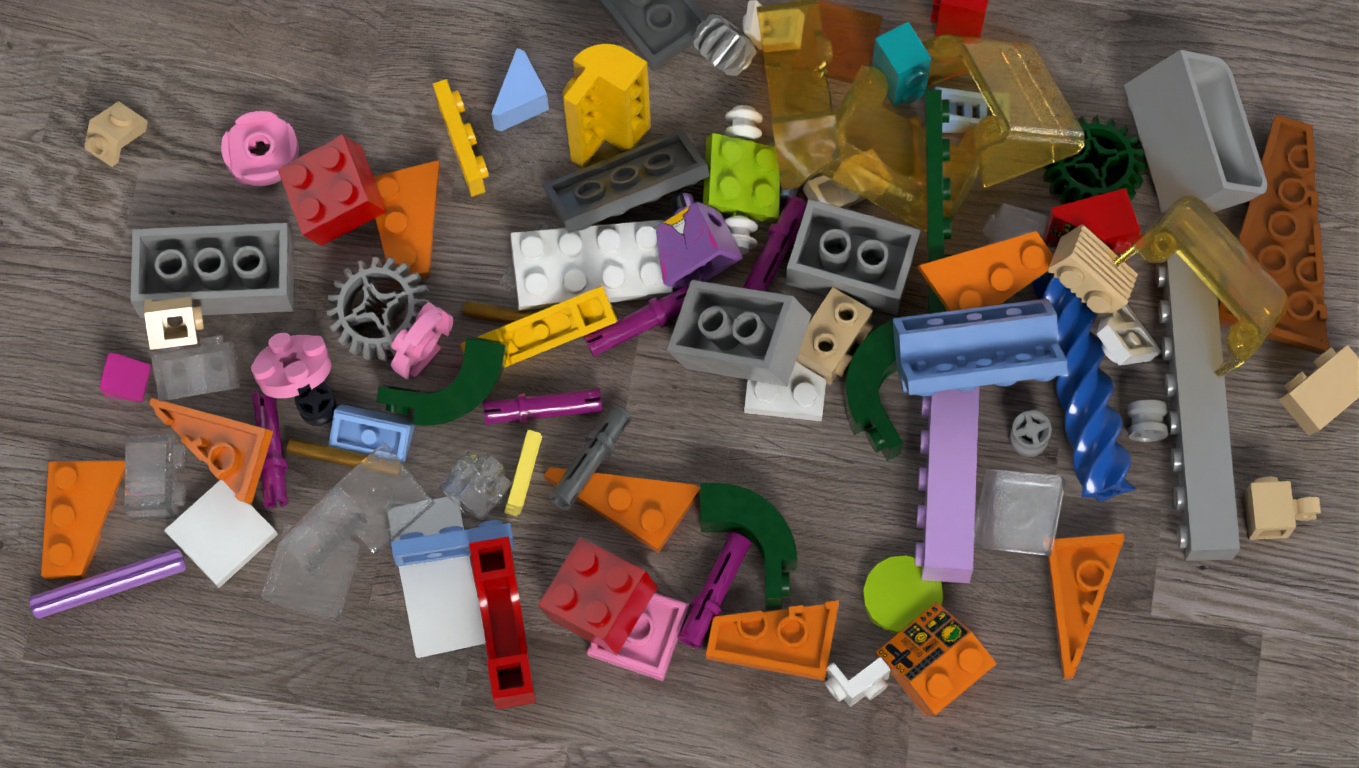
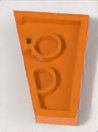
[374,160,441,286]
[917,231,1054,311]
[41,461,130,580]
[706,600,839,681]

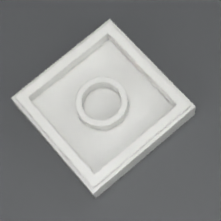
[164,480,278,588]

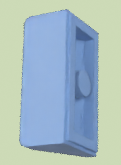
[329,404,415,463]

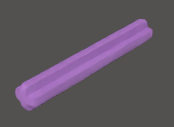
[29,549,186,618]

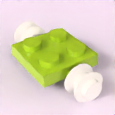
[703,105,782,255]

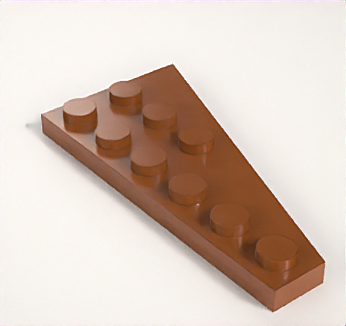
[1218,114,1330,355]

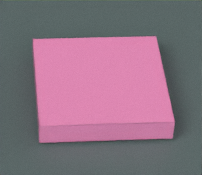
[587,593,690,681]

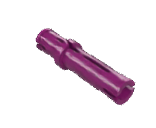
[743,196,807,292]
[583,285,689,358]
[483,388,602,426]
[251,391,289,508]
[677,532,752,649]

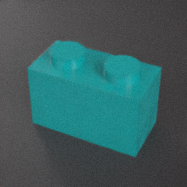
[871,22,931,107]

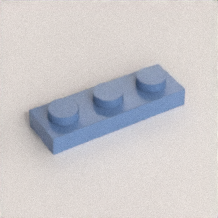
[391,520,514,567]

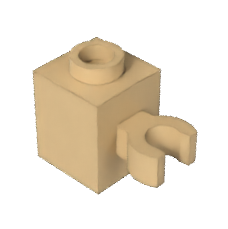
[1244,477,1321,540]

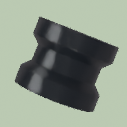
[295,382,337,426]

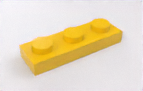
[433,79,489,197]

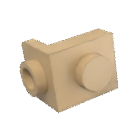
[84,101,148,167]

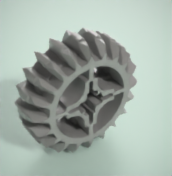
[327,256,432,361]

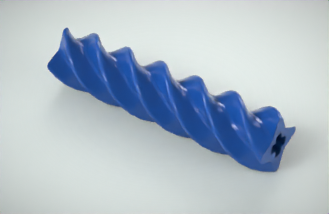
[1032,271,1137,502]

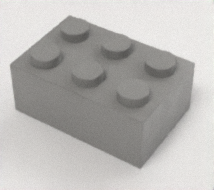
[786,199,921,316]
[667,280,811,387]

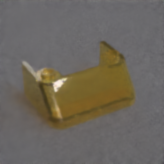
[756,0,847,190]

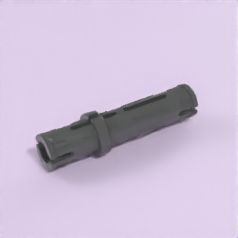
[548,406,632,511]

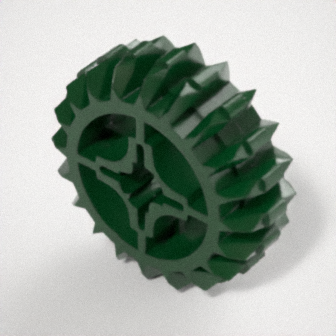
[1041,115,1146,205]

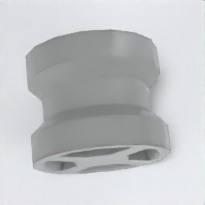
[1127,400,1168,442]
[1009,410,1052,457]

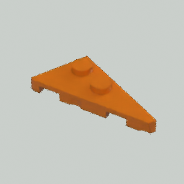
[149,398,274,505]
[544,467,700,553]
[1045,533,1124,680]

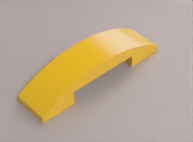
[460,286,618,367]

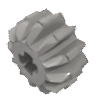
[692,14,757,76]

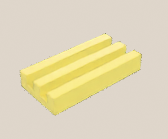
[504,430,542,516]

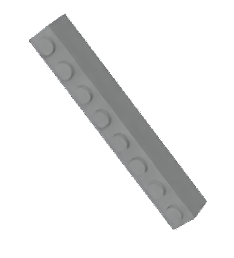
[1155,249,1240,561]

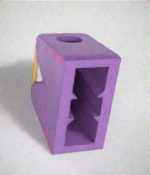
[656,193,743,290]

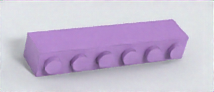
[915,386,980,583]

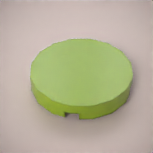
[863,555,943,635]

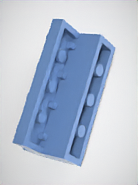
[893,299,1068,397]

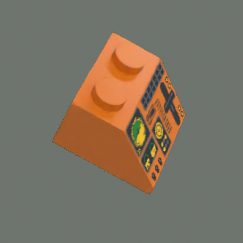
[874,602,997,716]

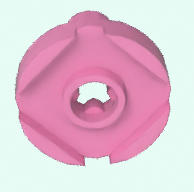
[221,111,299,186]
[391,303,453,380]
[251,333,332,398]

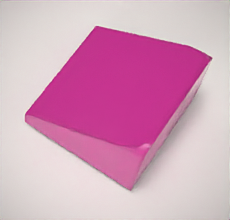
[100,352,152,403]

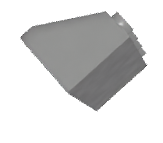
[1124,50,1267,223]

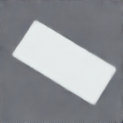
[388,495,485,658]

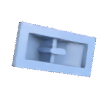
[491,48,549,131]

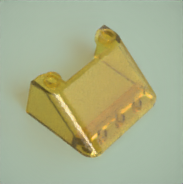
[922,34,1085,188]
[814,63,1000,232]
[1112,195,1289,378]

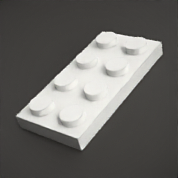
[510,220,673,311]

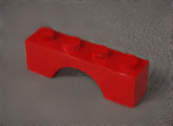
[469,536,537,710]

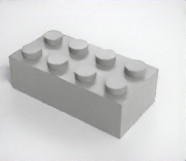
[130,223,294,318]

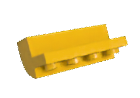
[562,44,651,168]

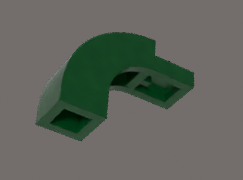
[844,316,903,461]
[376,336,509,426]
[700,483,797,609]

